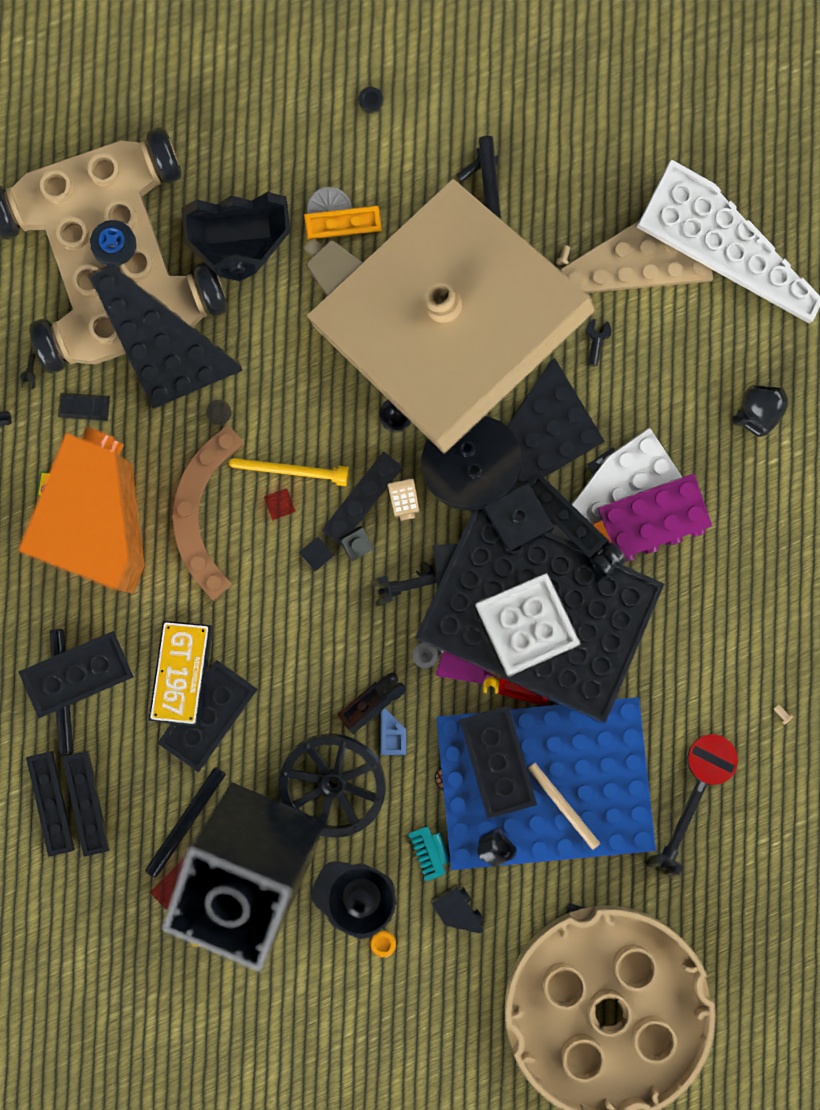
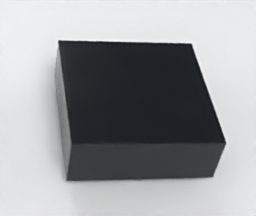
[299,536,334,572]

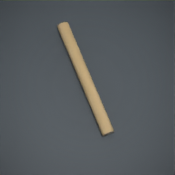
[527,763,600,850]

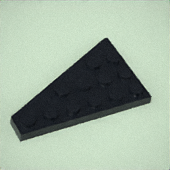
[88,263,243,409]
[470,358,605,513]

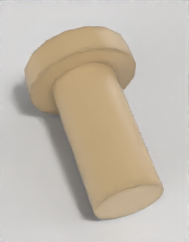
[556,245,570,266]
[774,705,793,725]

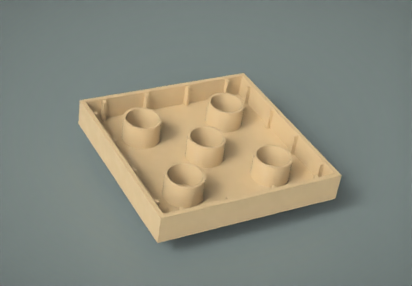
[307,179,595,453]

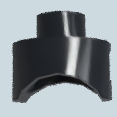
[379,399,411,433]
[477,827,517,866]

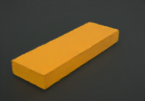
[304,206,382,240]

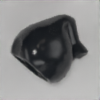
[732,385,788,437]

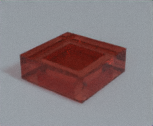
[264,488,296,521]

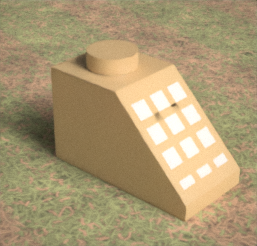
[388,479,419,521]

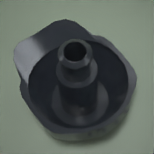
[311,861,397,939]

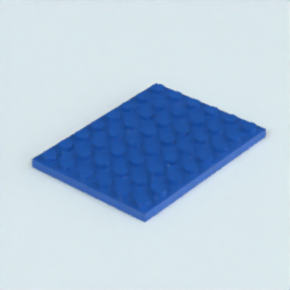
[436,697,656,870]

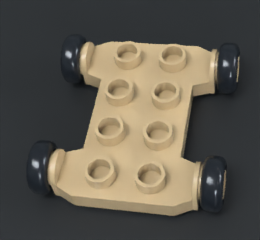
[0,127,229,374]

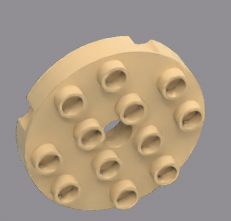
[505,905,715,1110]

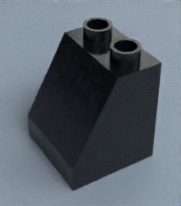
[163,782,326,972]

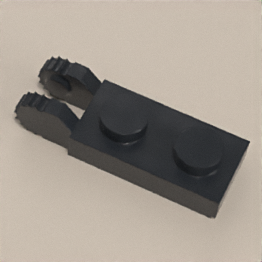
[338,672,406,734]

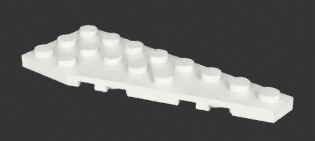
[636,160,820,323]
[550,428,682,554]

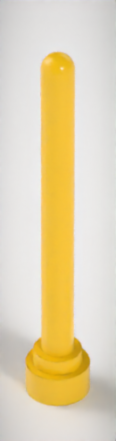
[229,458,349,486]

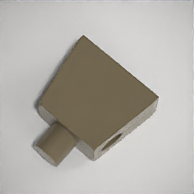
[304,239,362,297]

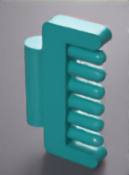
[408,826,450,881]

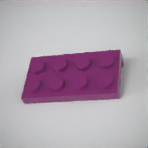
[597,473,712,562]

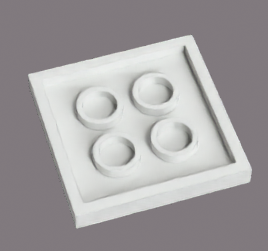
[476,574,580,676]

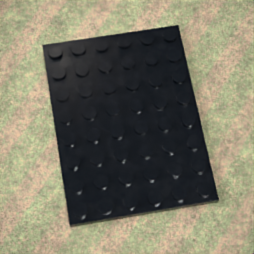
[415,509,665,724]

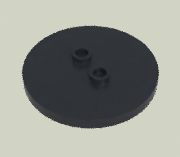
[421,416,522,510]

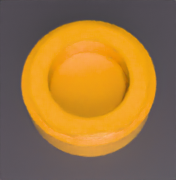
[370,930,396,957]

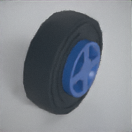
[90,220,136,266]

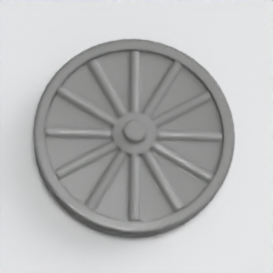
[307,187,352,214]

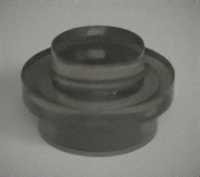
[206,400,232,425]

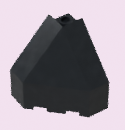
[181,192,290,281]

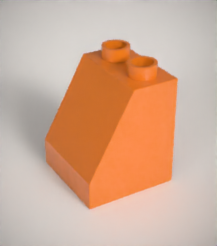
[18,427,145,594]

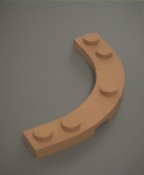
[173,425,245,601]

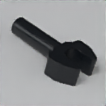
[455,148,500,182]
[585,319,612,367]

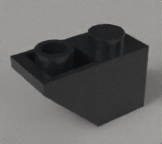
[431,884,485,934]

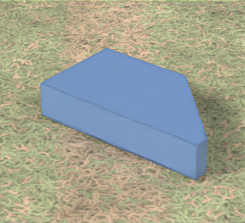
[381,708,406,755]

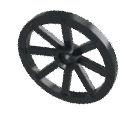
[279,733,386,838]

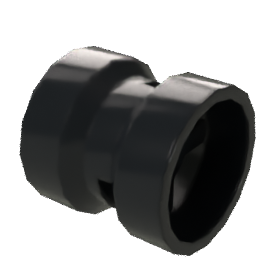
[590,542,627,578]

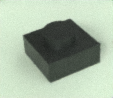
[339,526,374,561]

